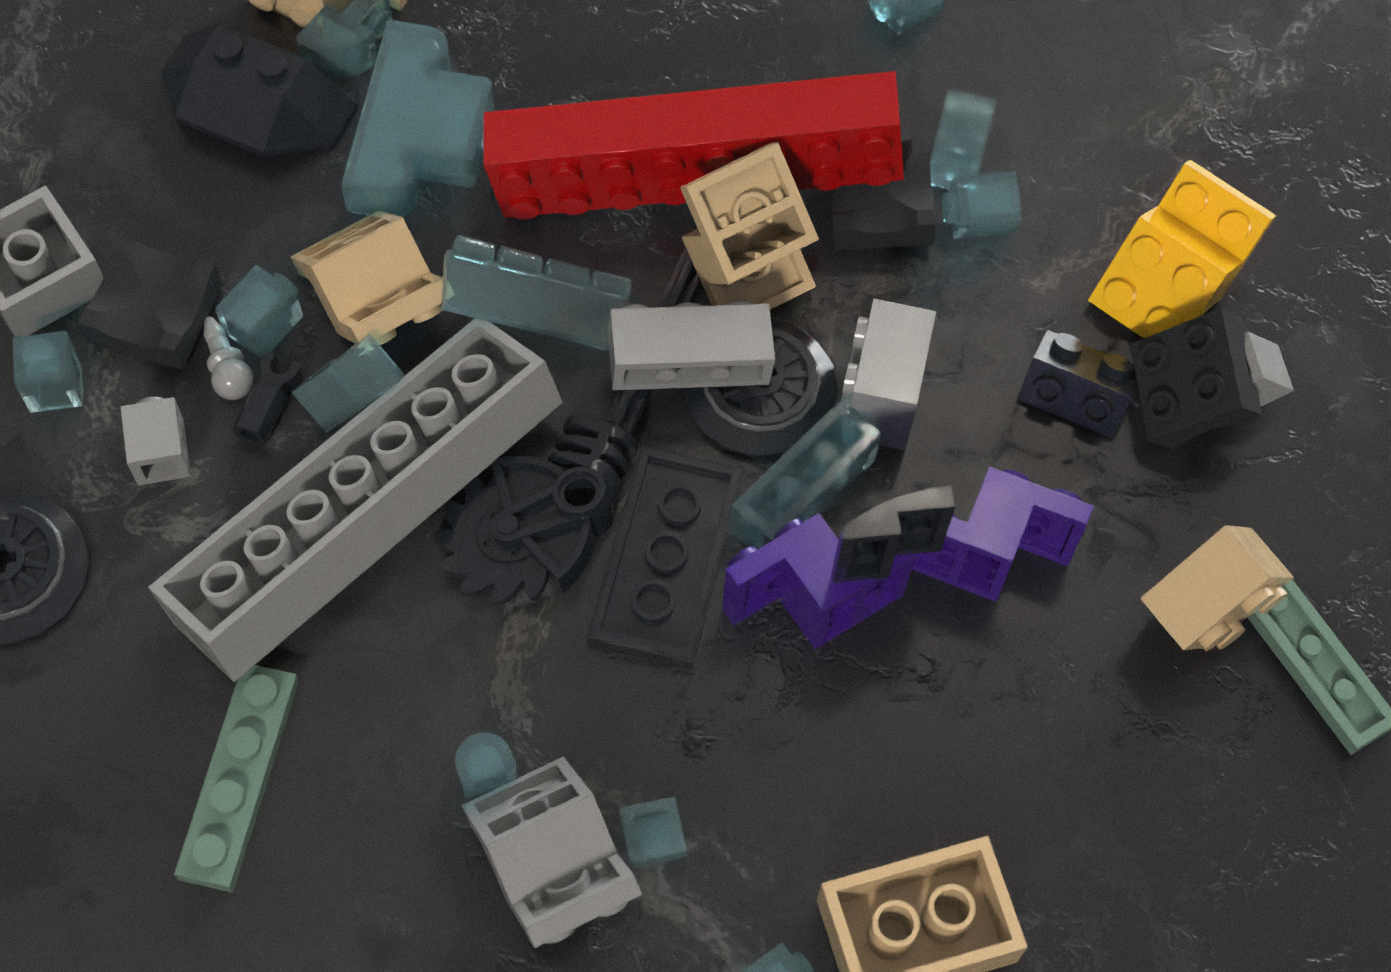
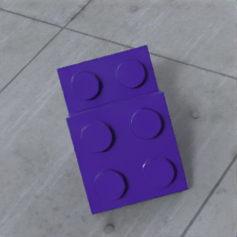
[912,466,1094,602]
[722,513,916,650]

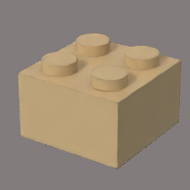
[1140,525,1294,651]

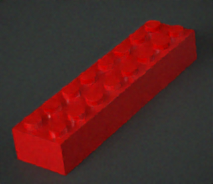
[483,71,904,219]

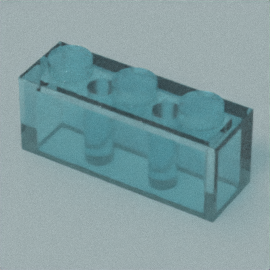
[729,399,881,549]

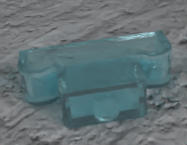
[341,19,495,217]

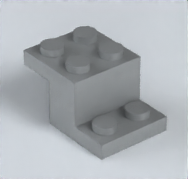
[461,756,642,948]

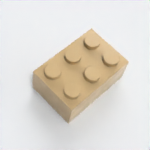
[817,836,1028,972]

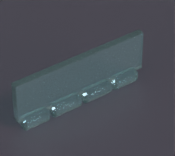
[441,235,638,350]

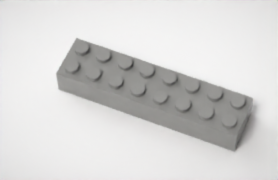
[148,315,563,682]

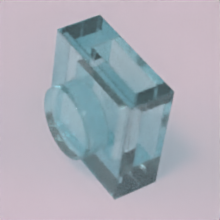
[619,796,687,868]

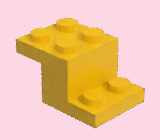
[1088,160,1276,338]

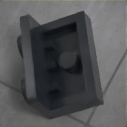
[1018,330,1137,438]

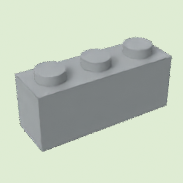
[608,301,775,390]

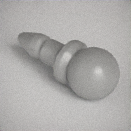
[204,316,254,400]

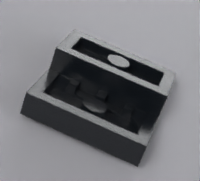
[832,485,956,583]

